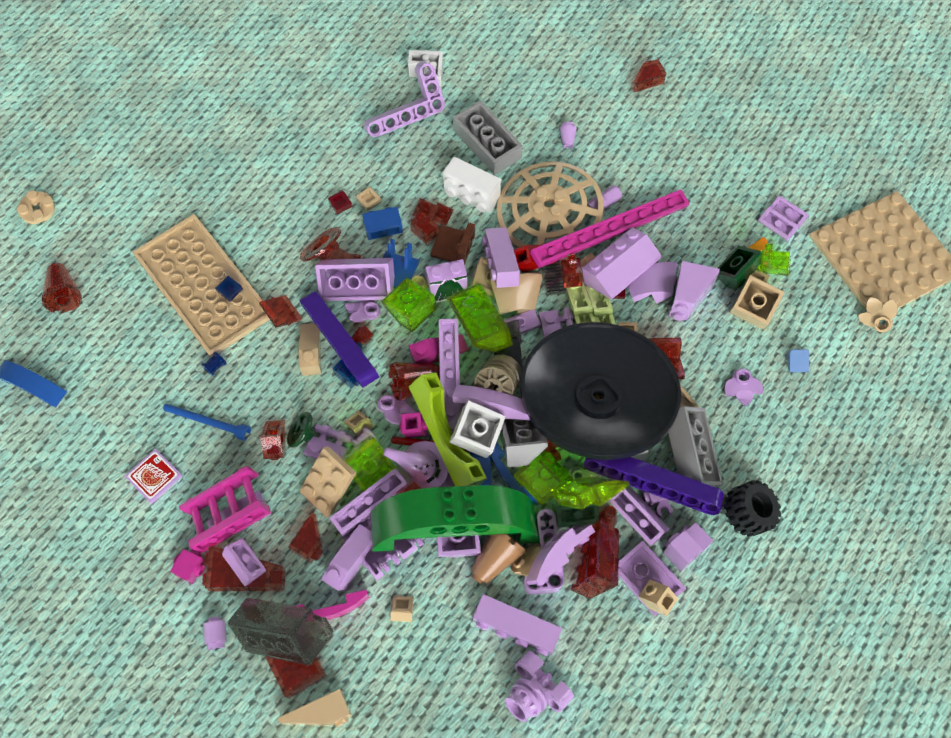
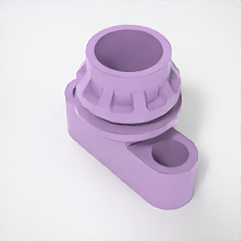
[505,651,574,722]

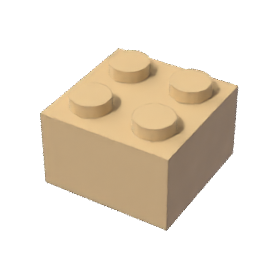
[729,275,785,329]

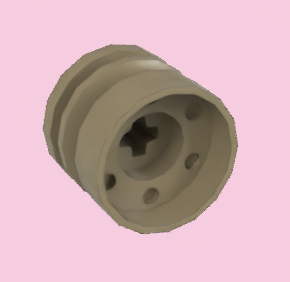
[474,355,522,396]

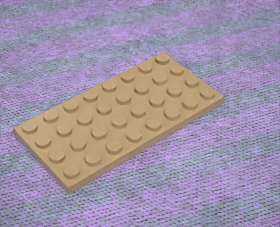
[132,214,274,358]

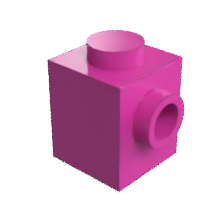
[400,412,429,438]
[170,549,205,584]

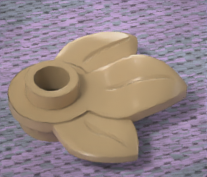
[858,297,898,332]
[511,543,542,577]

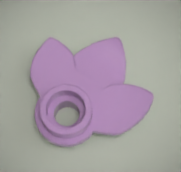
[345,300,381,322]
[724,369,763,406]
[377,393,415,425]

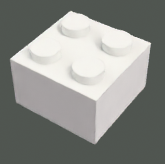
[449,401,506,458]

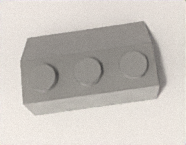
[500,419,548,467]

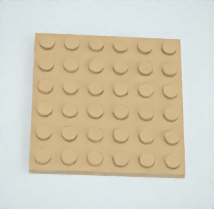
[809,191,951,310]

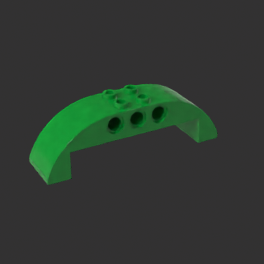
[371,485,540,552]

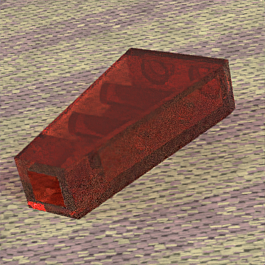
[203,546,286,592]

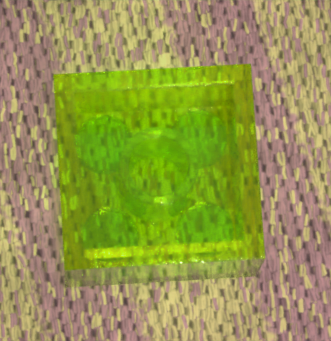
[341,435,398,492]

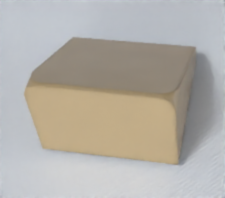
[344,411,373,437]
[391,596,414,622]

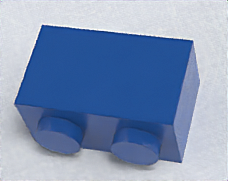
[362,207,403,240]

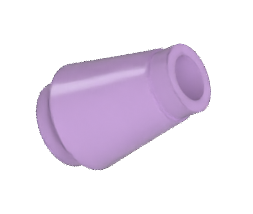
[559,122,577,148]

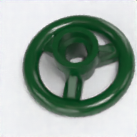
[287,412,315,448]

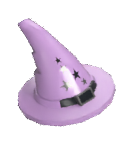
[383,441,449,490]

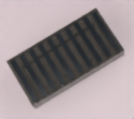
[542,260,565,296]

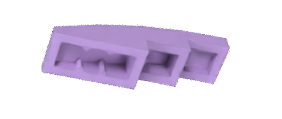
[452,385,530,420]

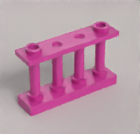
[179,466,271,553]

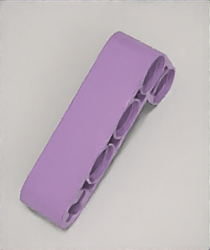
[523,509,564,595]

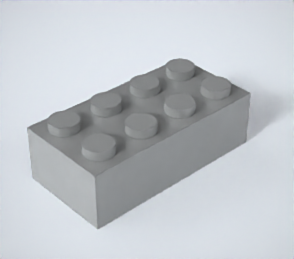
[453,101,523,176]

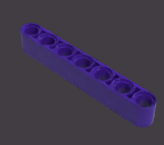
[299,290,379,388]
[584,457,724,515]

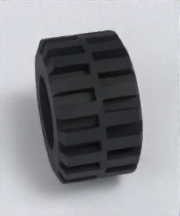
[724,480,781,537]

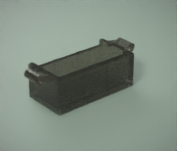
[227,598,334,666]

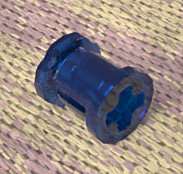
[201,352,227,377]

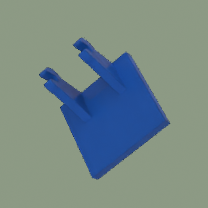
[383,239,420,291]

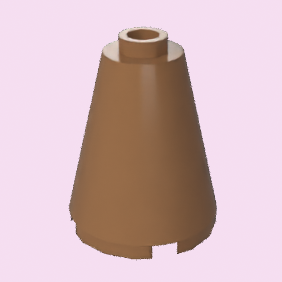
[471,534,526,584]

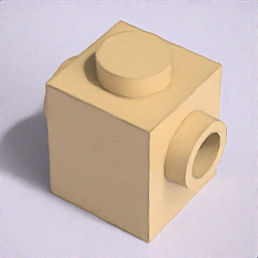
[638,580,678,616]

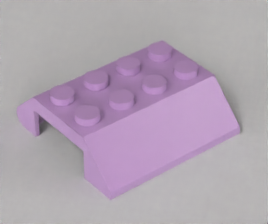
[329,468,431,580]

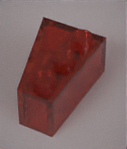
[571,520,619,598]

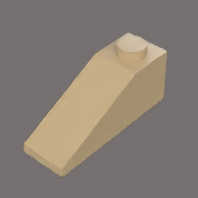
[299,323,322,376]
[278,689,352,727]

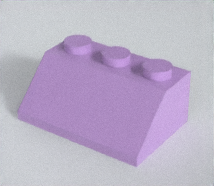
[437,535,481,557]

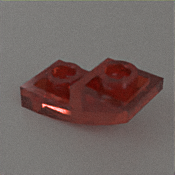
[413,198,454,225]

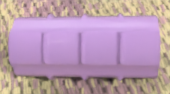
[587,185,622,217]

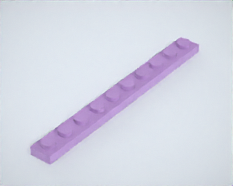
[439,319,461,487]

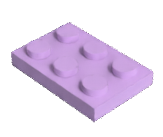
[611,541,686,617]

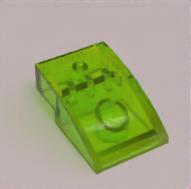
[551,476,630,510]

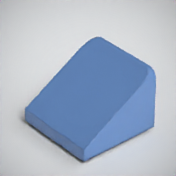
[787,349,809,372]

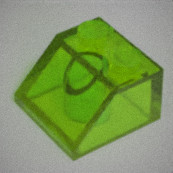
[381,278,437,332]
[513,451,573,505]

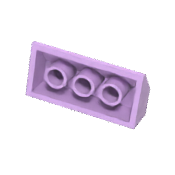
[582,227,662,300]
[315,258,395,301]

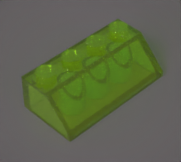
[446,283,513,352]

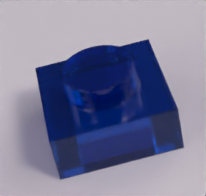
[215,276,243,302]

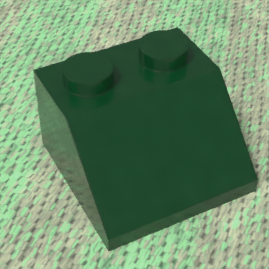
[717,245,762,290]

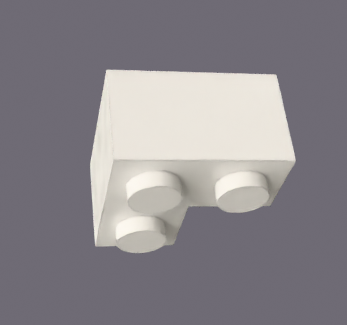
[408,50,443,91]

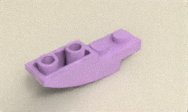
[526,525,595,586]

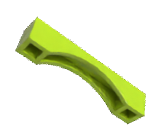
[408,373,487,486]

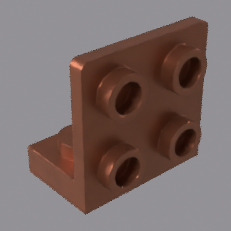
[431,223,475,265]

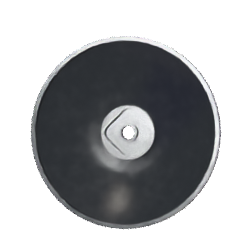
[521,322,681,460]

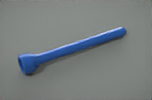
[163,404,251,441]

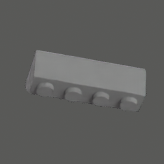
[669,406,723,487]

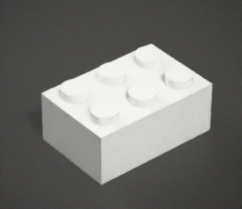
[443,157,501,213]

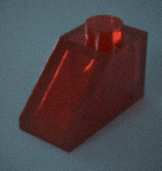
[633,59,667,93]
[260,420,286,460]
[288,513,323,564]

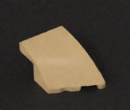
[490,273,542,315]

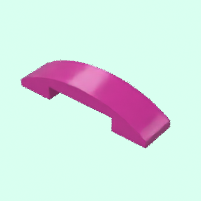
[282,590,369,622]

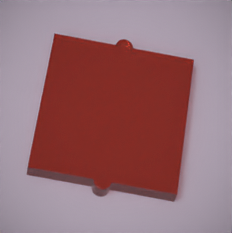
[259,295,302,328]

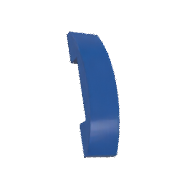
[0,360,67,408]
[491,442,540,506]

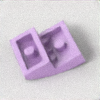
[758,195,809,241]

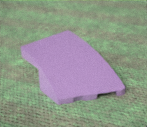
[627,262,679,304]

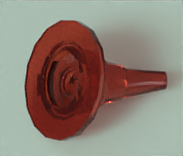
[299,227,361,262]

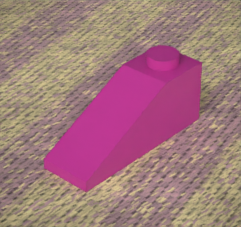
[409,334,469,370]

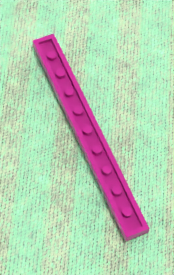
[530,189,690,268]

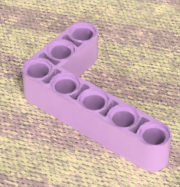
[363,61,445,137]

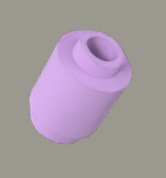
[203,617,227,650]

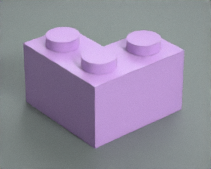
[663,522,713,572]

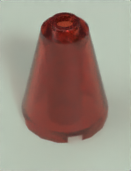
[42,263,82,313]
[389,362,440,401]

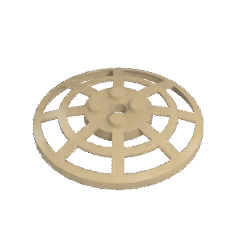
[497,161,604,248]

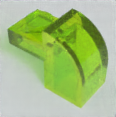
[757,244,791,276]

